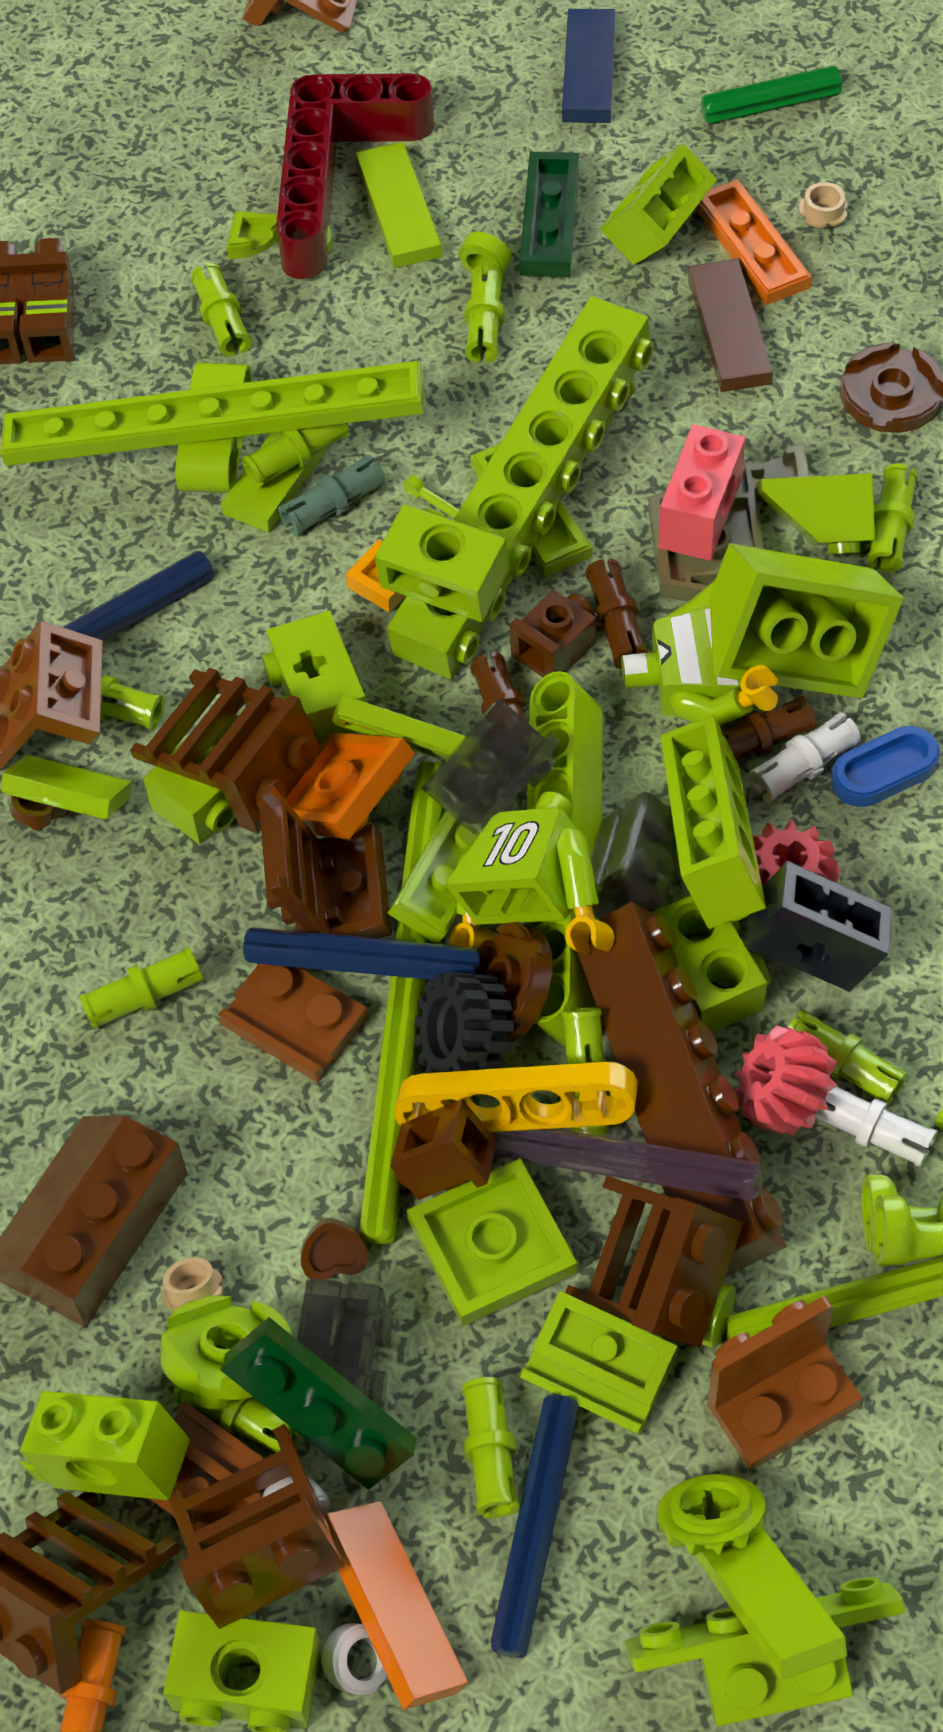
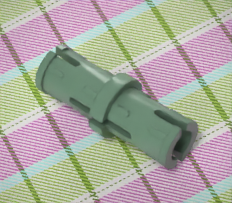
[278,454,386,537]

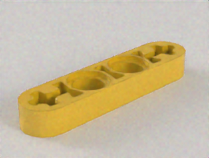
[394,1062,638,1132]

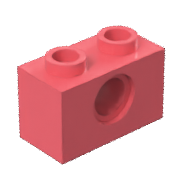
[658,424,745,561]

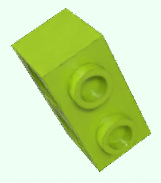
[600,143,717,264]
[653,896,770,1032]

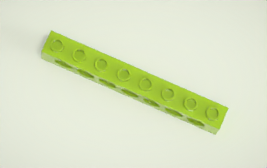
[387,296,654,679]

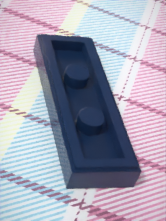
[562,8,615,123]

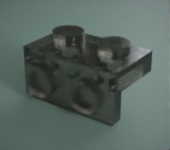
[421,698,560,835]

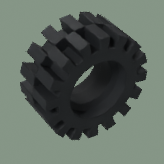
[414,972,513,1073]

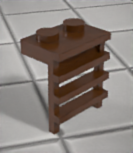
[129,668,322,833]
[259,783,392,939]
[565,1176,743,1348]
[169,1424,345,1629]
[0,1491,179,1695]

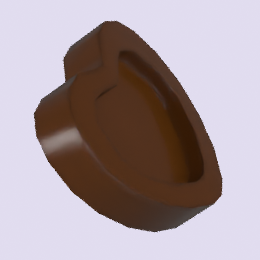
[10,796,69,830]
[301,1218,368,1282]

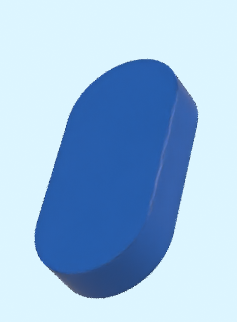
[831,726,940,807]

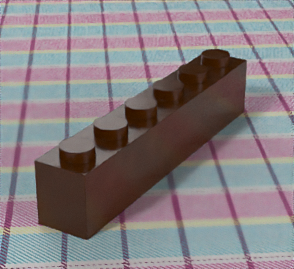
[577,902,786,1277]

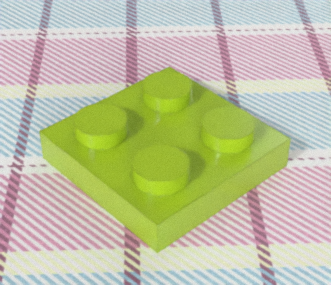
[407,1158,577,1327]

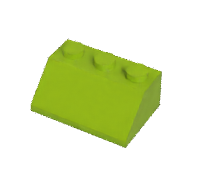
[710,543,904,699]

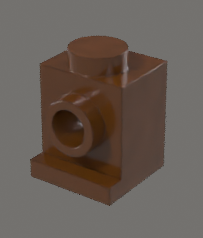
[509,589,596,677]
[390,1099,497,1200]

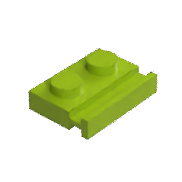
[519,1290,680,1435]

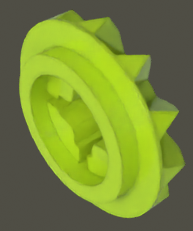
[657,1474,767,1556]

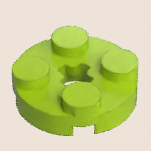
[160,1295,291,1410]

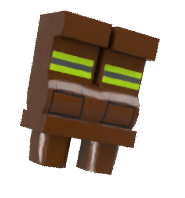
[0,238,75,365]

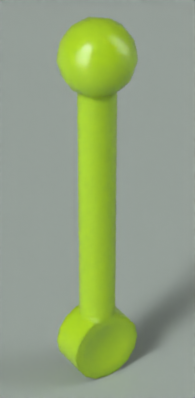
[403,475,459,519]

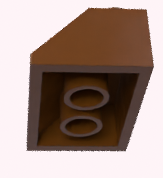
[0,1116,187,1328]

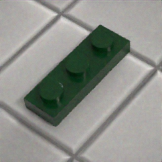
[520,151,579,277]
[220,1317,417,1490]

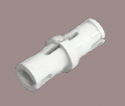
[748,712,861,803]
[815,1087,937,1168]

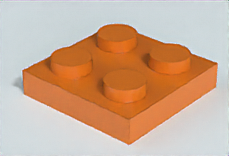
[285,732,415,839]

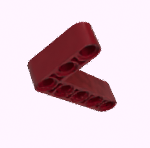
[276,73,434,279]

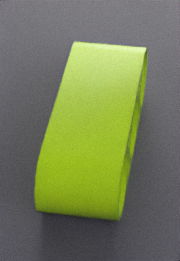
[175,362,252,493]

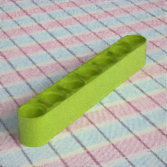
[524,671,603,1047]

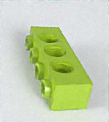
[660,714,766,929]

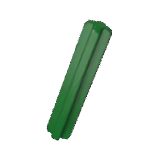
[701,65,842,124]

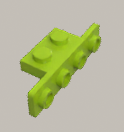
[624,1577,906,1727]

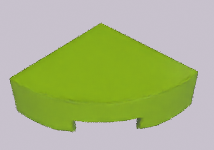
[227,211,278,259]

